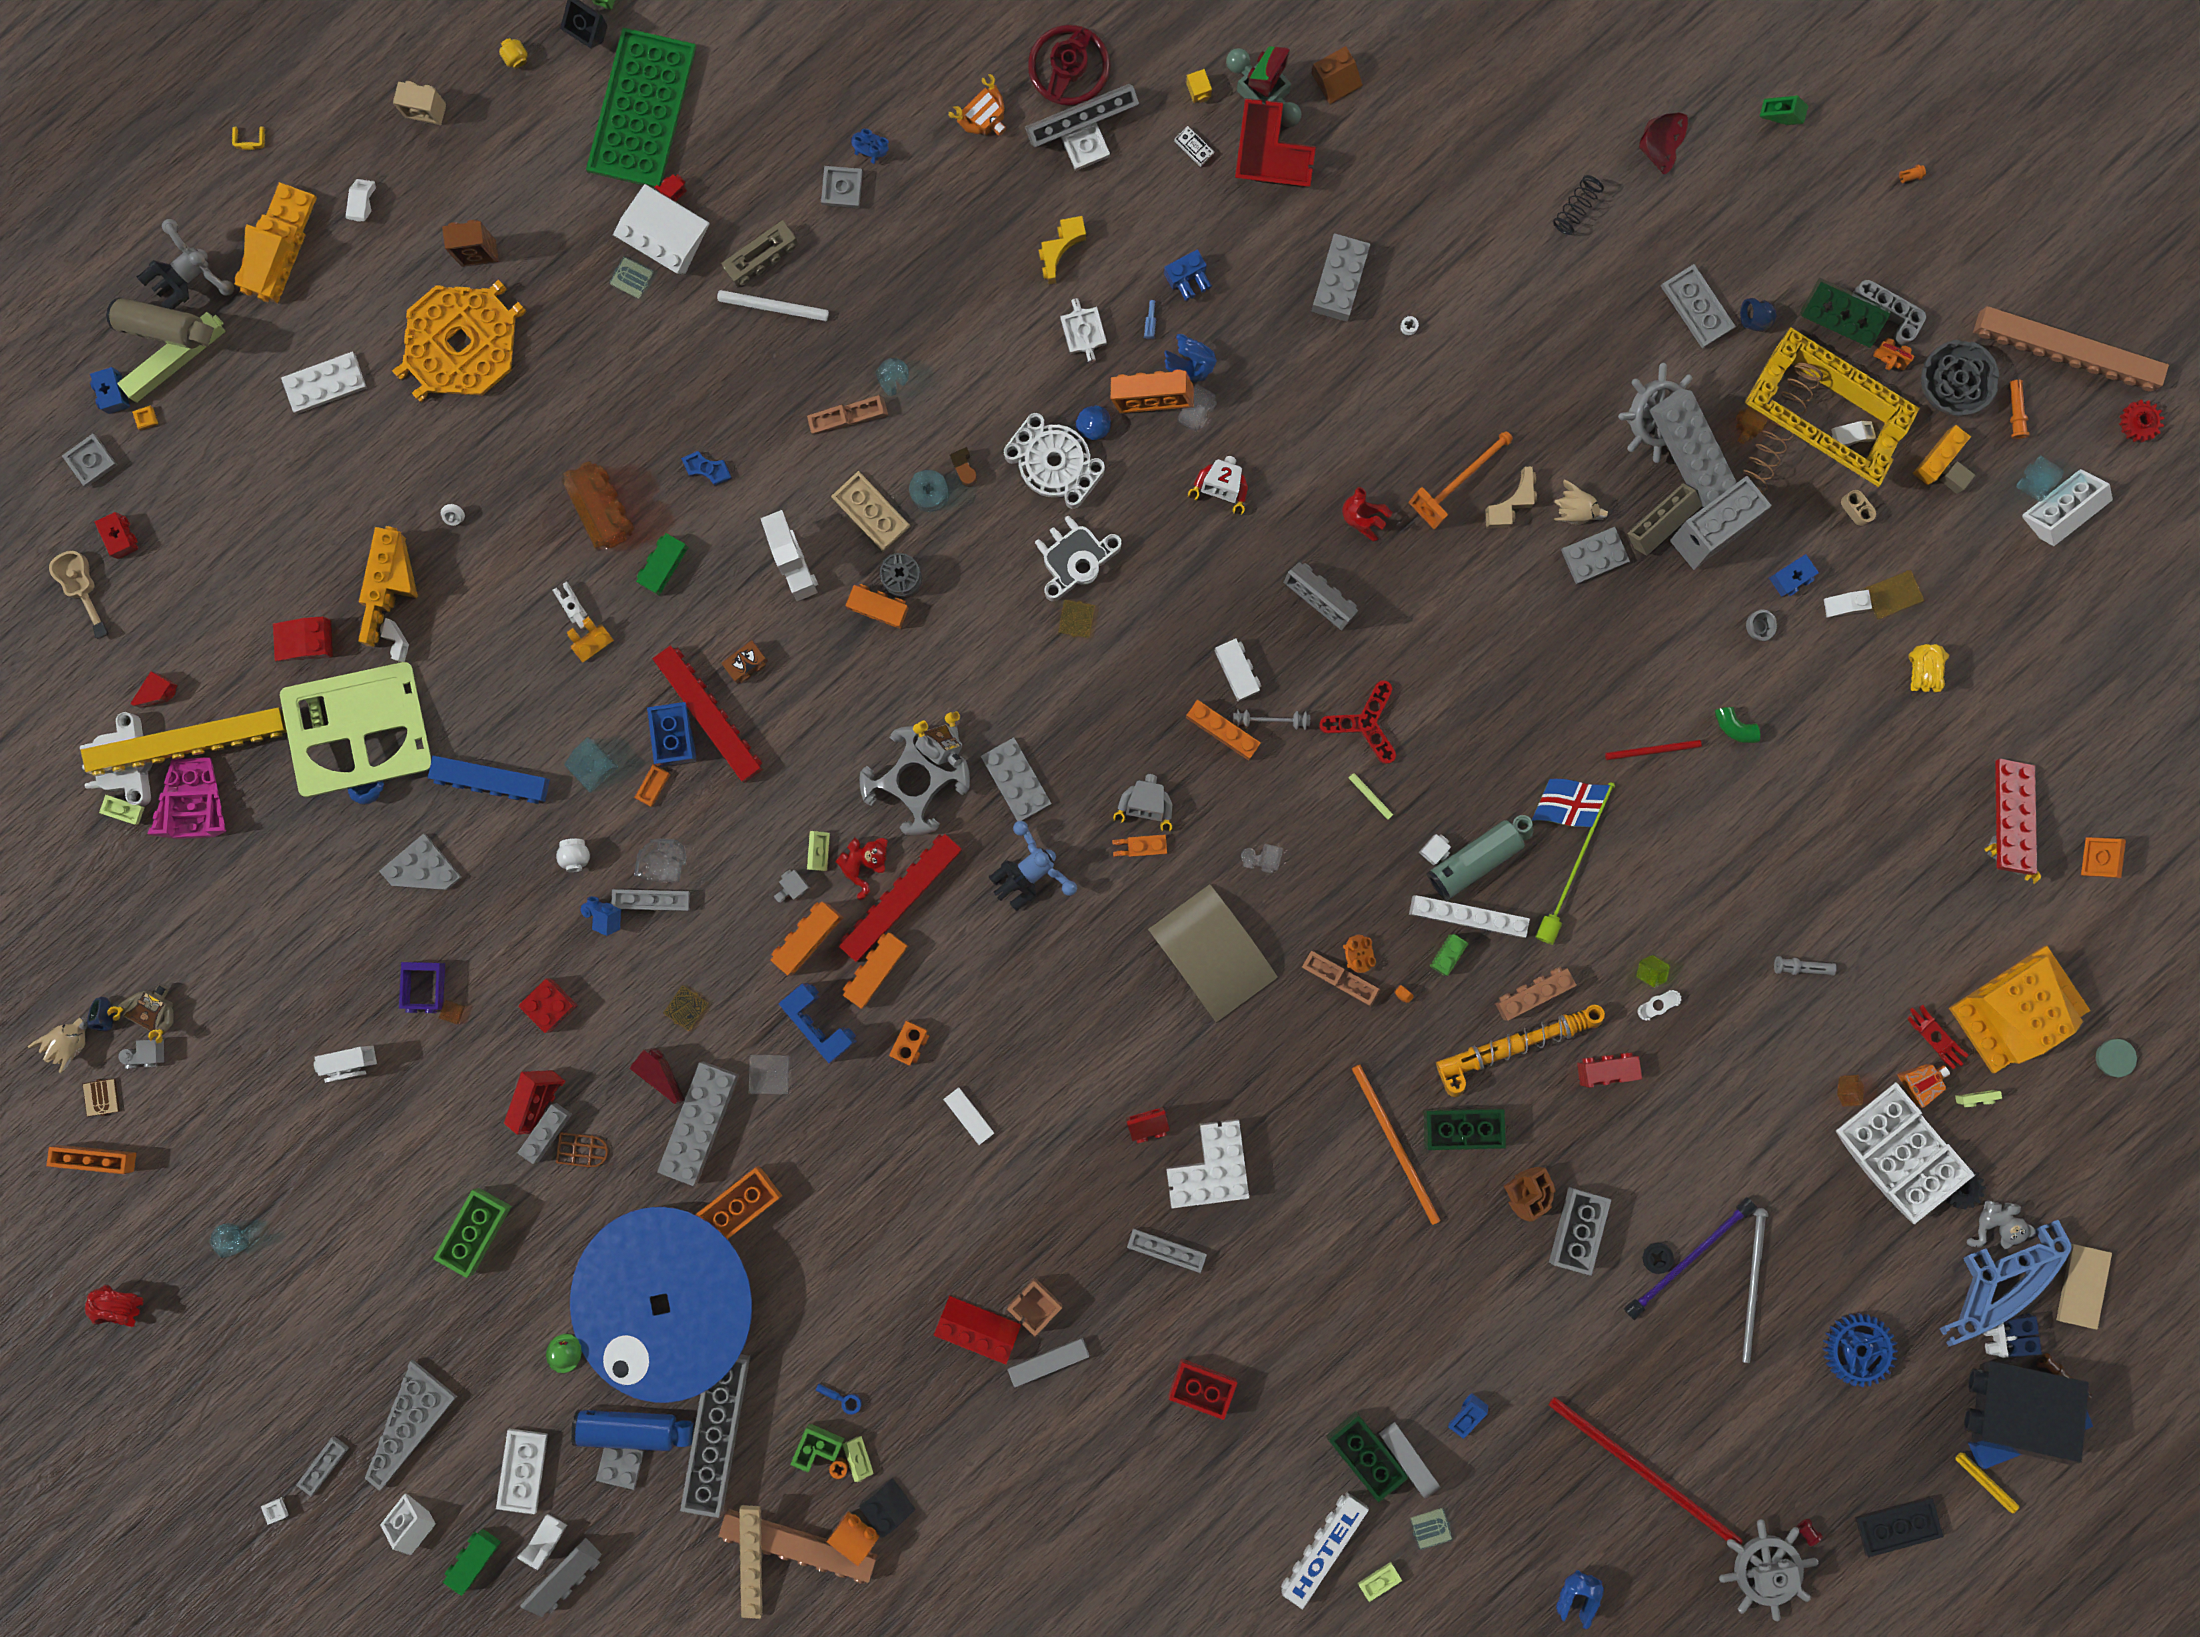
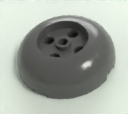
[1921,340,1999,416]

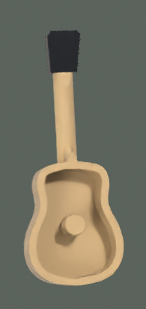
[49,551,109,639]

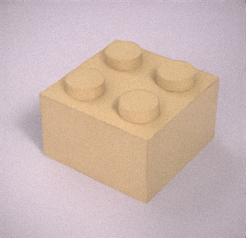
[393,81,446,125]

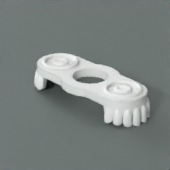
[1637,990,1681,1021]

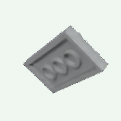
[1661,264,1736,348]
[981,738,1051,821]

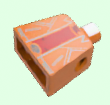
[1897,1064,1950,1108]

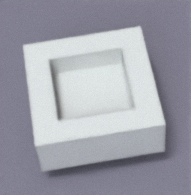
[261,1497,289,1525]

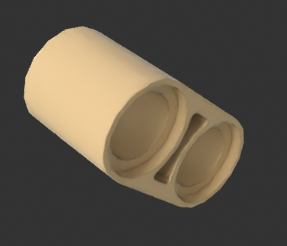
[1841,490,1876,526]

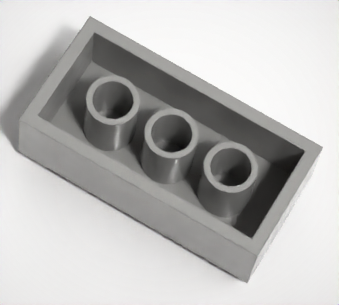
[1311,233,1370,322]

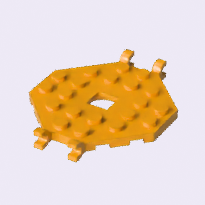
[392,279,527,402]

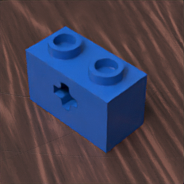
[90,367,130,414]
[1769,554,1819,597]

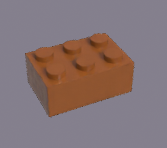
[442,220,499,267]

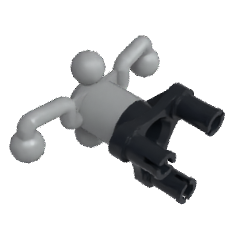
[136,219,235,310]

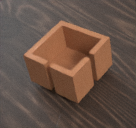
[1007,1277,1063,1336]

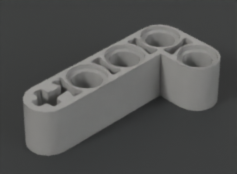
[1853,280,1926,346]
[1379,1422,1441,1499]

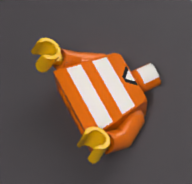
[949,74,1006,136]

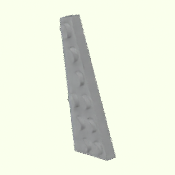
[365,1359,457,1491]

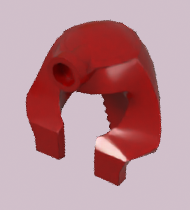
[1342,487,1393,541]

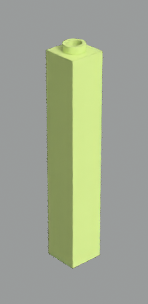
[117,312,226,402]

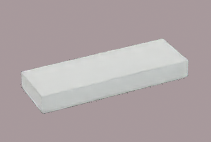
[943,1087,994,1145]

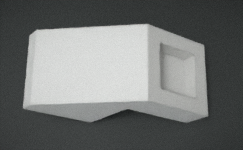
[346,179,376,221]
[1831,421,1877,447]
[380,618,409,662]

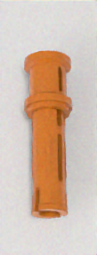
[2010,380,2030,439]

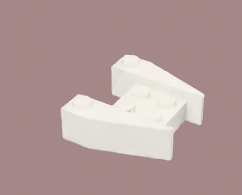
[760,510,818,601]

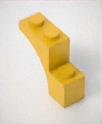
[1038,216,1086,284]

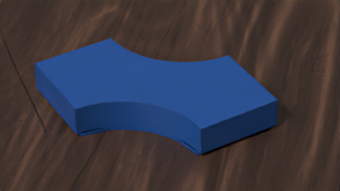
[681,451,732,486]

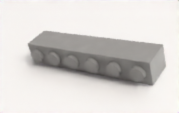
[1025,84,1139,147]

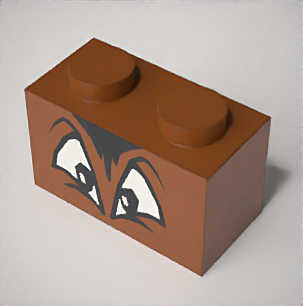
[721,640,768,684]

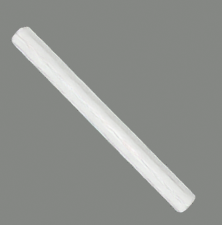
[717,290,829,321]

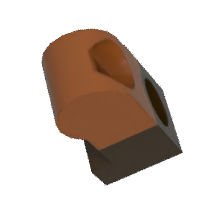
[949,447,977,487]

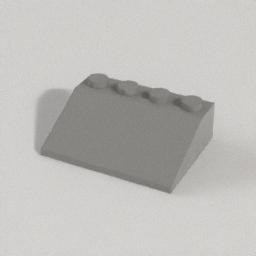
[1283,562,1358,631]

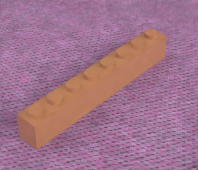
[718,1509,877,1584]

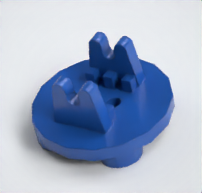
[851,129,889,164]

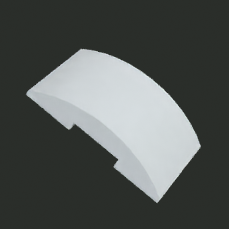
[1836,1082,1975,1224]

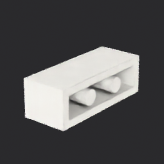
[1214,639,1261,702]

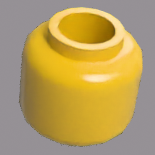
[499,38,528,69]

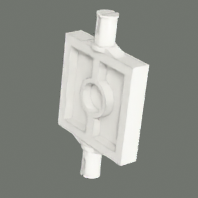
[1060,298,1107,362]

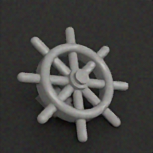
[1618,363,1701,463]
[1719,1519,1818,1621]

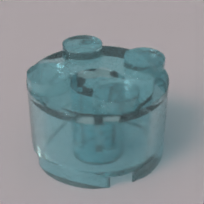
[2016,455,2064,502]
[909,470,949,512]

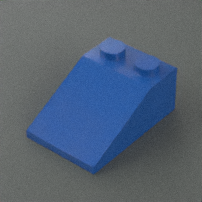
[647,702,697,767]

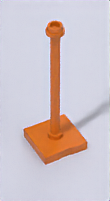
[1408,431,1513,530]

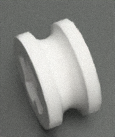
[1400,316,1419,335]

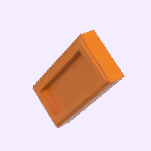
[634,765,671,807]

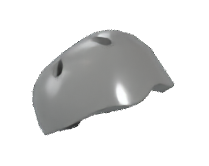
[1746,610,1777,641]

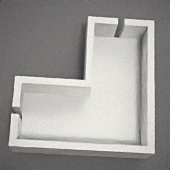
[1166,1119,1249,1208]

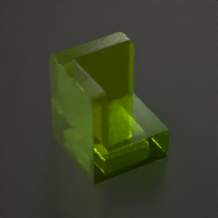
[1636,955,1670,988]

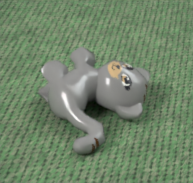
[1967,1201,2036,1249]

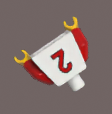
[1188,456,1248,515]

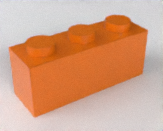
[846,584,909,629]

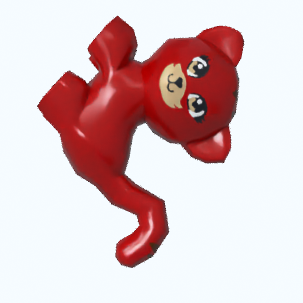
[835,837,888,900]

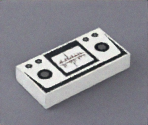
[1174,126,1214,167]

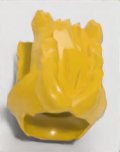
[1908,644,1949,693]

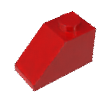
[130,671,178,708]

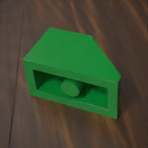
[1760,96,1808,125]

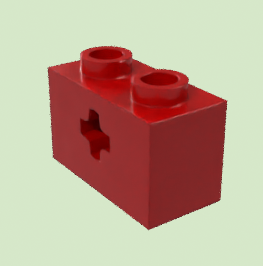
[94,512,139,559]

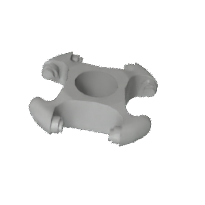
[859,726,970,836]

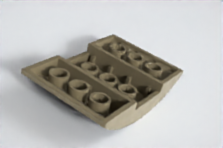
[1148,884,1278,1022]

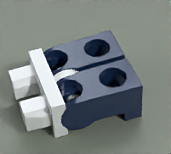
[1984,1313,2042,1358]

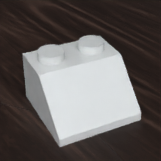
[380,1494,436,1555]

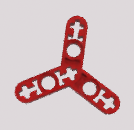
[1319,680,1396,764]

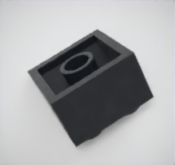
[560,0,608,49]
[859,1477,915,1538]

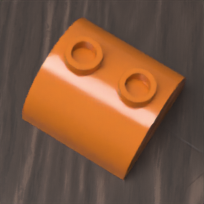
[827,1511,879,1566]

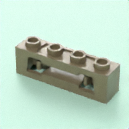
[721,220,798,287]

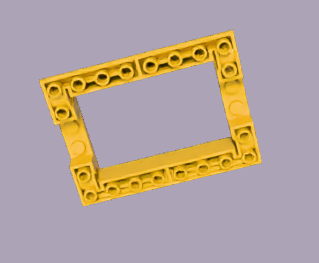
[1745,327,1920,487]

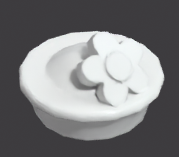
[441,504,465,526]

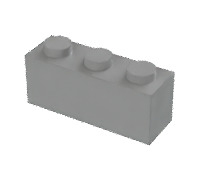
[518,1103,572,1164]

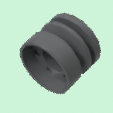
[880,553,922,598]

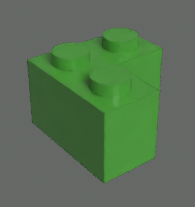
[790,1423,845,1472]

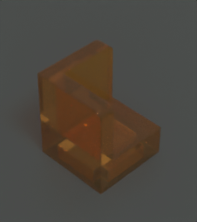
[1837,1075,1864,1107]

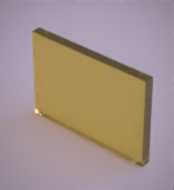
[1864,570,1924,619]

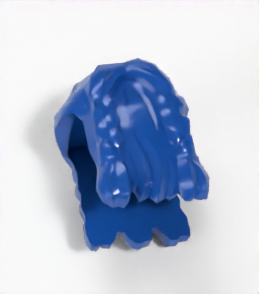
[1164,334,1217,382]
[1556,1570,1604,1629]

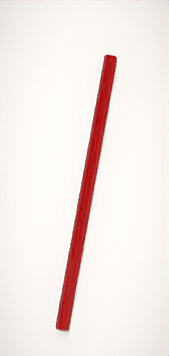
[1549,1397,1743,1545]

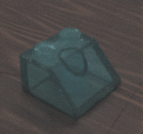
[564,737,618,793]

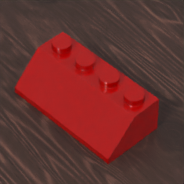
[933,1295,1021,1365]

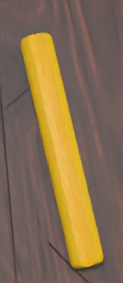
[1955,1452,2019,1514]

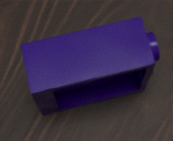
[399,962,445,1013]

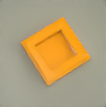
[132,406,159,431]

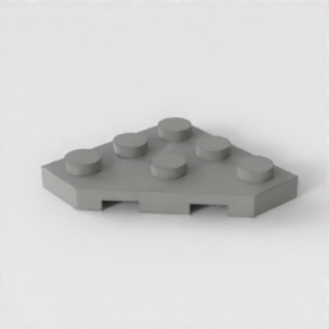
[379,834,462,890]

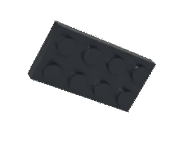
[1855,1497,1944,1558]

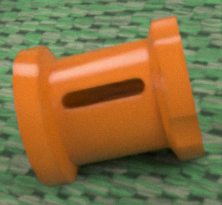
[829,1457,849,1479]

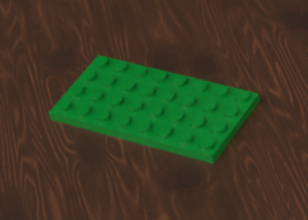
[586,27,697,188]

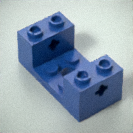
[779,983,857,1063]

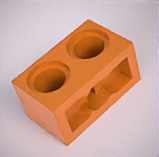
[889,1020,929,1066]

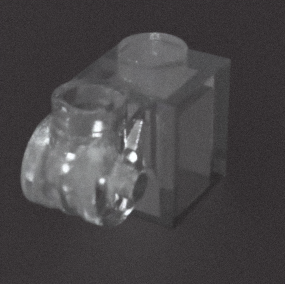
[1241,843,1283,874]

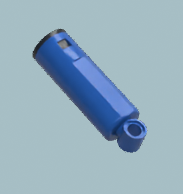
[571,1410,693,1451]

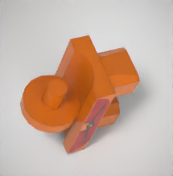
[1873,337,1914,370]

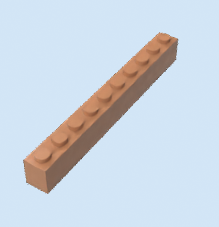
[1973,306,2169,391]

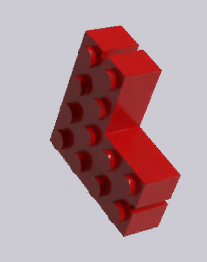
[1235,98,1316,187]

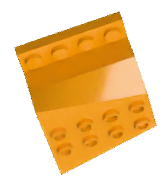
[1949,946,2091,1073]

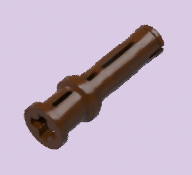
[2036,1353,2092,1402]

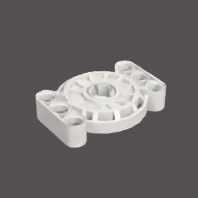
[1004,413,1105,509]

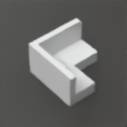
[518,1514,567,1570]

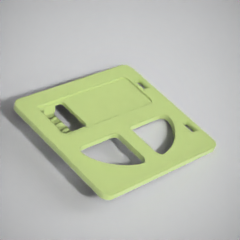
[280,662,432,797]

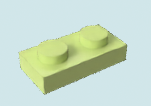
[99,795,145,825]
[807,831,830,871]
[1955,1090,2002,1107]
[842,1436,874,1482]
[1358,1562,1402,1602]

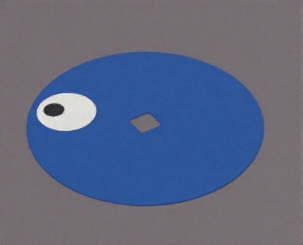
[570,1207,752,1403]

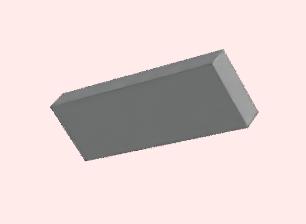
[296,1436,349,1497]

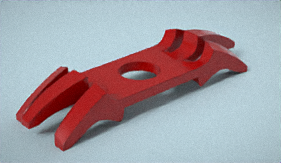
[1907,1005,1969,1069]

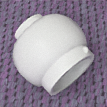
[556,839,590,872]

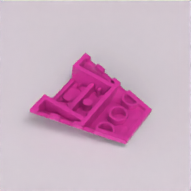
[148,758,226,839]

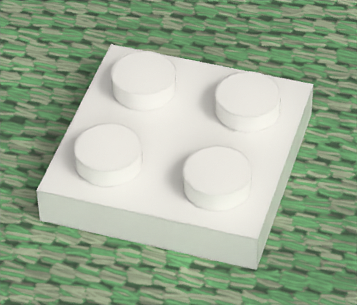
[1061,122,1110,171]

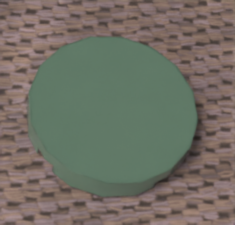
[2095,1039,2137,1078]

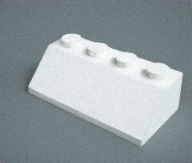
[2022,469,2113,546]

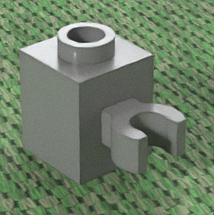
[774,870,811,903]

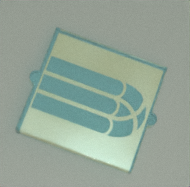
[609,256,653,299]
[1410,1508,1452,1550]

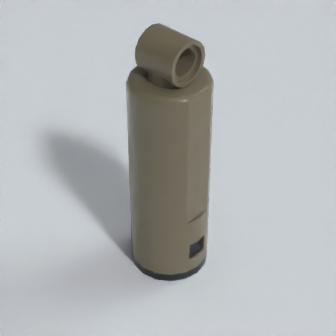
[106,297,214,349]

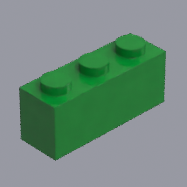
[636,533,689,596]
[443,1528,501,1596]

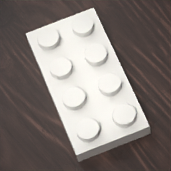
[281,352,367,414]
[496,1429,548,1514]

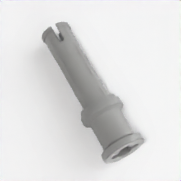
[1774,956,1836,976]

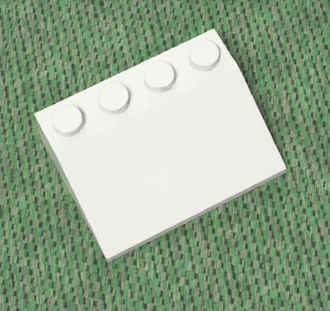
[613,184,710,274]

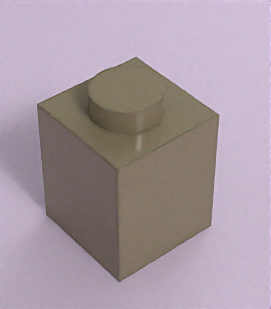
[1939,461,1975,494]

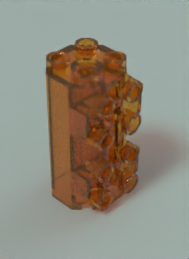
[562,461,635,551]

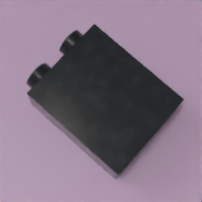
[1964,1361,2089,1465]

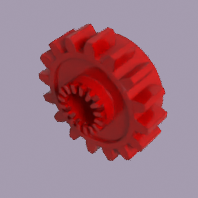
[2119,400,2165,443]

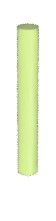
[1349,773,1393,820]

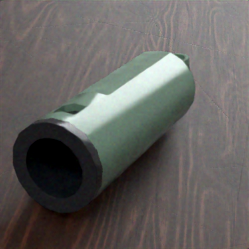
[1427,815,1533,901]

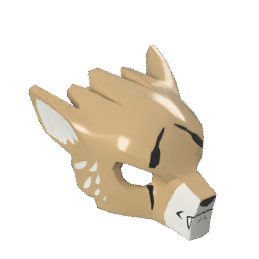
[1554,480,1608,525]
[28,1017,88,1073]

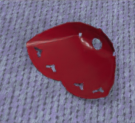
[1639,112,1688,174]

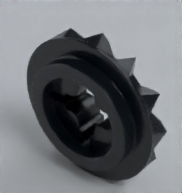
[1642,1242,1674,1274]

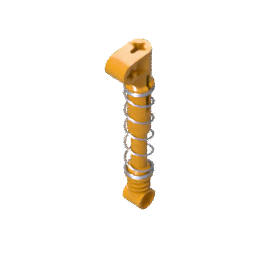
[1436,1005,1605,1097]

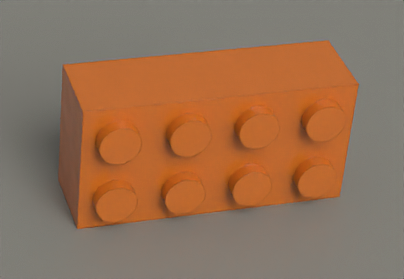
[1111,369,1194,413]
[770,901,844,976]
[696,1166,782,1239]

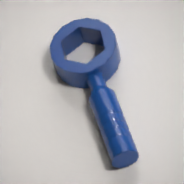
[815,1384,862,1415]

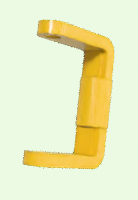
[232,127,265,150]

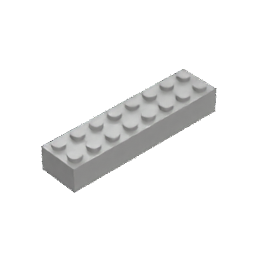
[680,1354,750,1518]

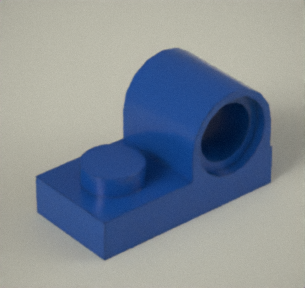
[1448,1393,1488,1439]

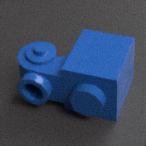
[581,896,621,936]

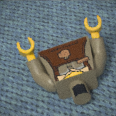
[107,984,174,1043]

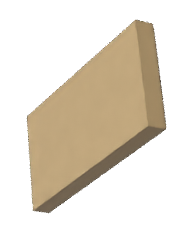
[831,471,911,552]
[2056,1244,2112,1330]

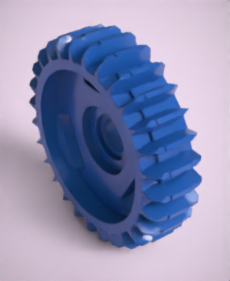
[1822,1313,1898,1387]

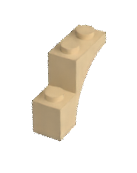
[1485,467,1537,529]

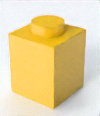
[1186,69,1212,103]

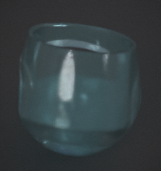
[876,358,909,396]
[210,1223,249,1258]

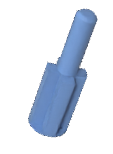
[1144,300,1156,339]

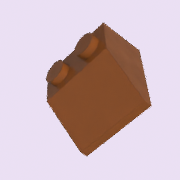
[1311,46,1363,104]

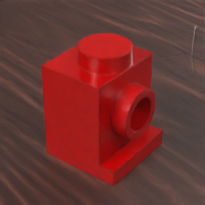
[655,174,687,202]

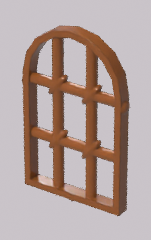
[556,1132,608,1168]

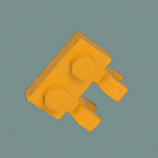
[567,616,614,662]

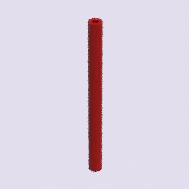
[1605,740,1702,760]

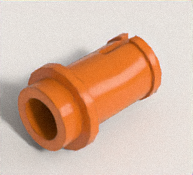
[1899,164,1926,183]

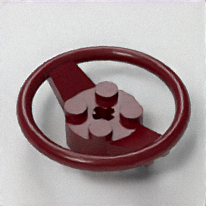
[1028,25,1110,106]

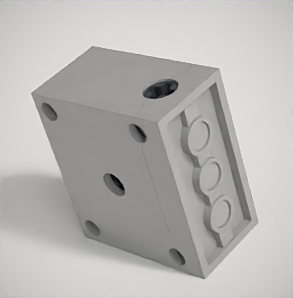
[1670,476,1772,570]

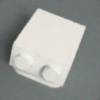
[314,1045,377,1083]

